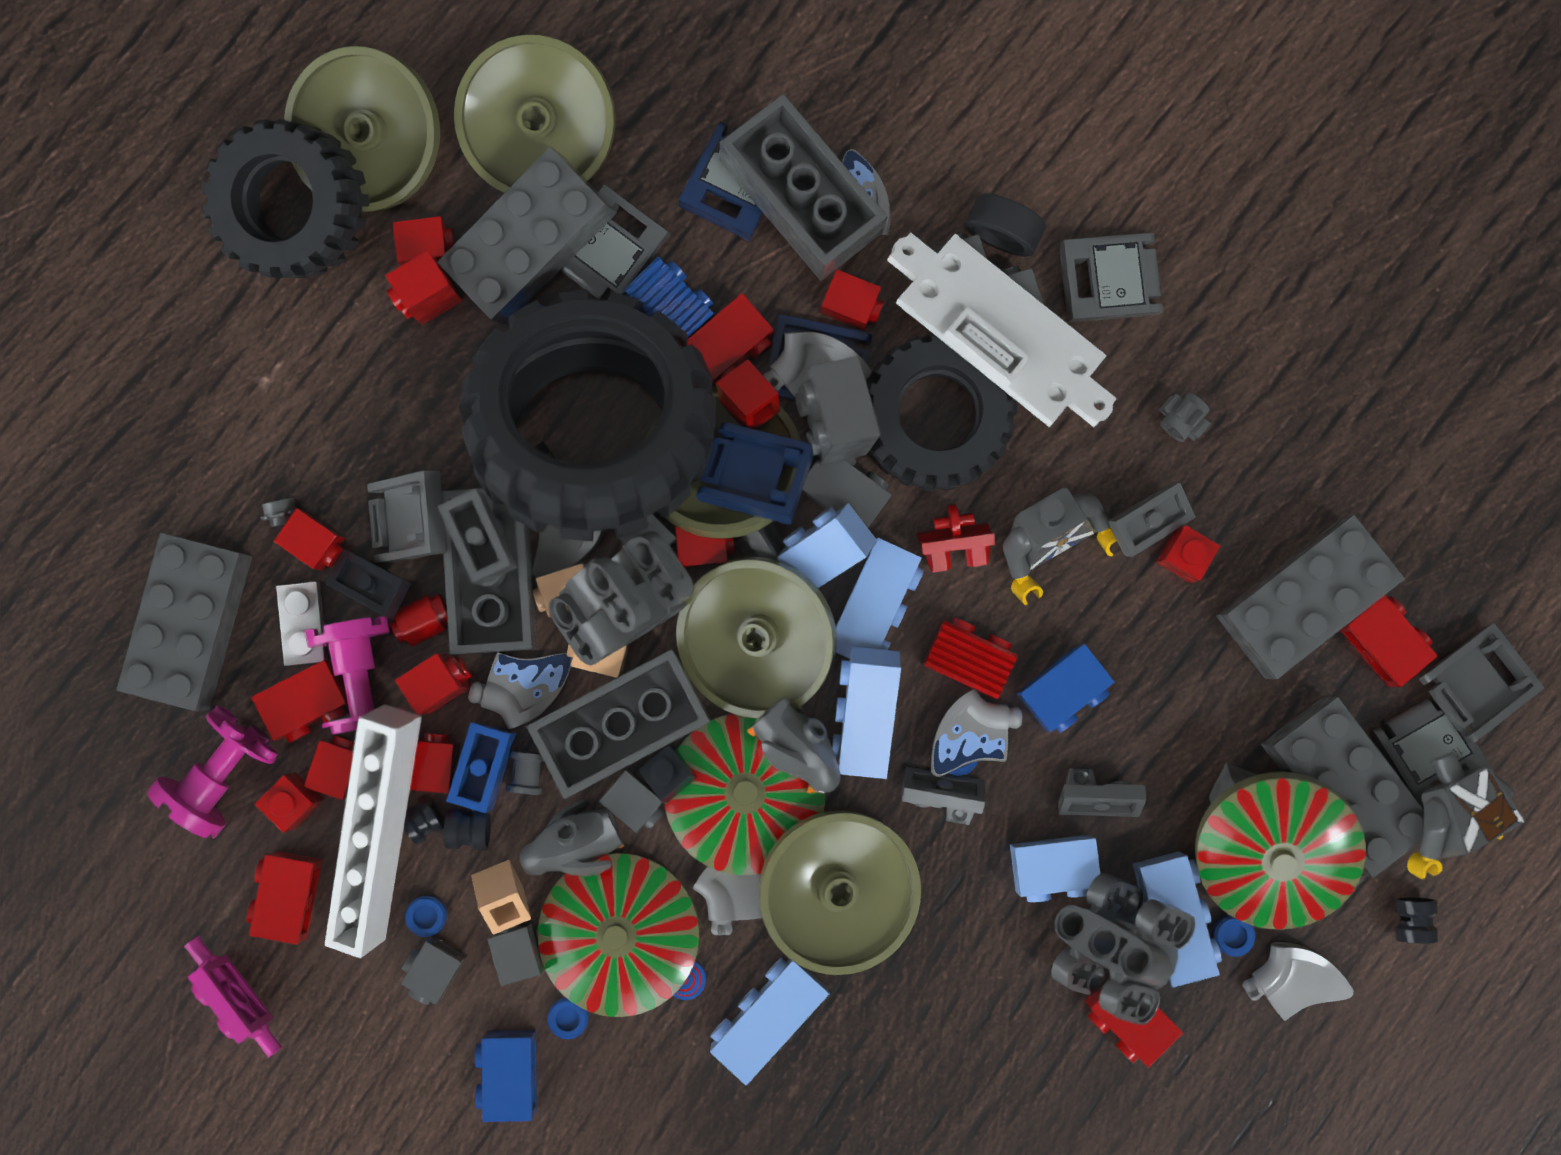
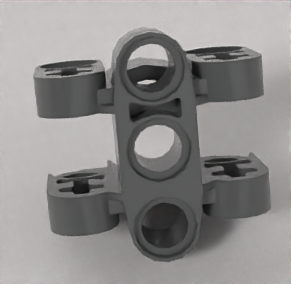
[549,531,693,666]
[1051,873,1195,1025]

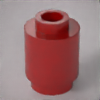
[390,593,448,647]

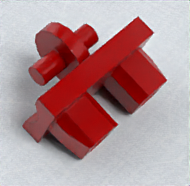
[917,504,995,573]

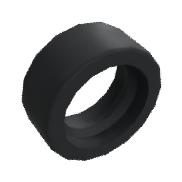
[965,193,1047,257]

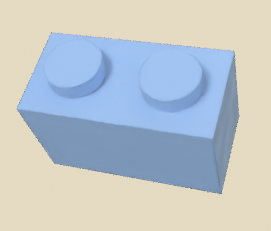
[777,503,877,588]
[1010,835,1100,902]

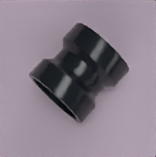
[444,808,491,850]
[1395,897,1438,944]

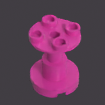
[305,616,404,735]
[147,705,278,839]

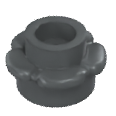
[260,498,296,527]

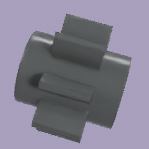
[1159,392,1211,442]

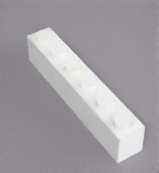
[325,705,421,958]

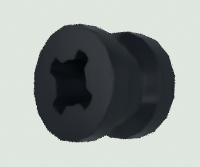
[404,794,445,845]

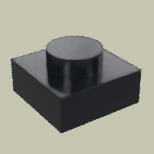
[638,744,697,803]

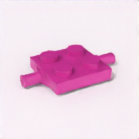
[184,936,283,1058]

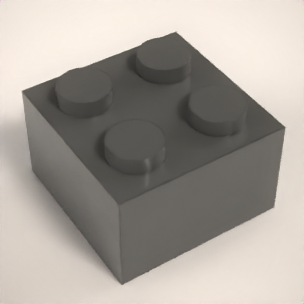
[795,356,881,466]

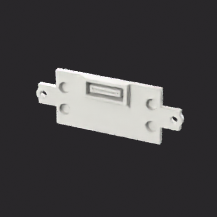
[887,232,1117,427]

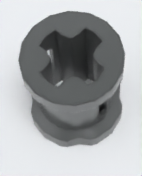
[506,750,544,795]

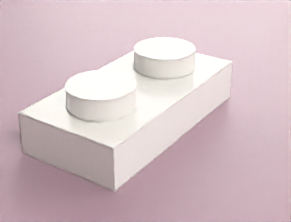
[276,582,328,666]

